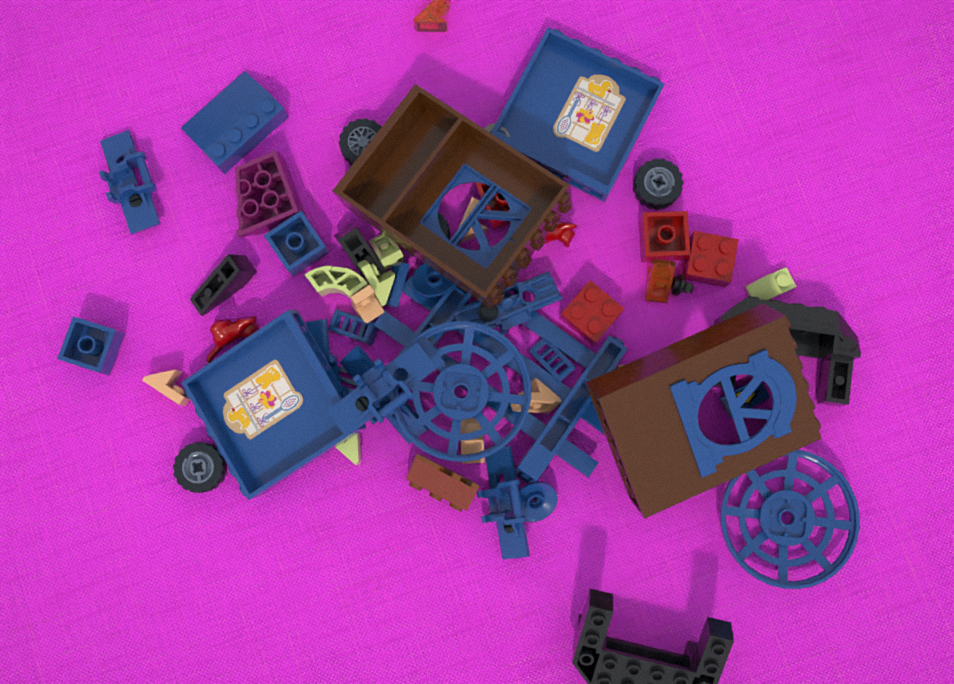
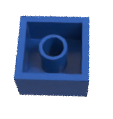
[264,211,330,277]
[57,316,125,376]

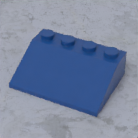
[181,71,288,174]

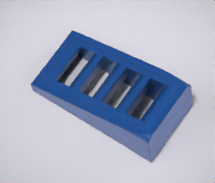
[328,309,379,346]
[529,339,576,382]

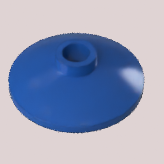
[412,263,455,297]
[519,482,558,522]

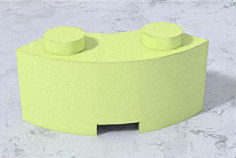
[305,266,368,299]

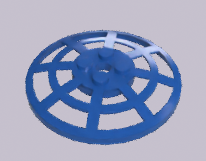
[390,321,531,462]
[720,449,860,589]

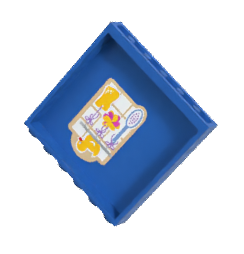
[491,27,665,202]
[181,310,367,500]

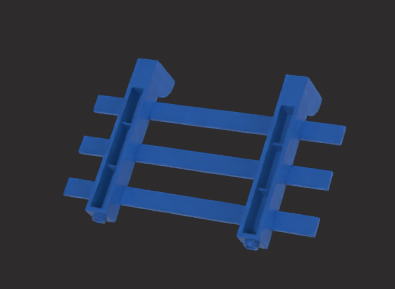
[374,247,628,484]

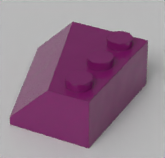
[235,150,306,237]

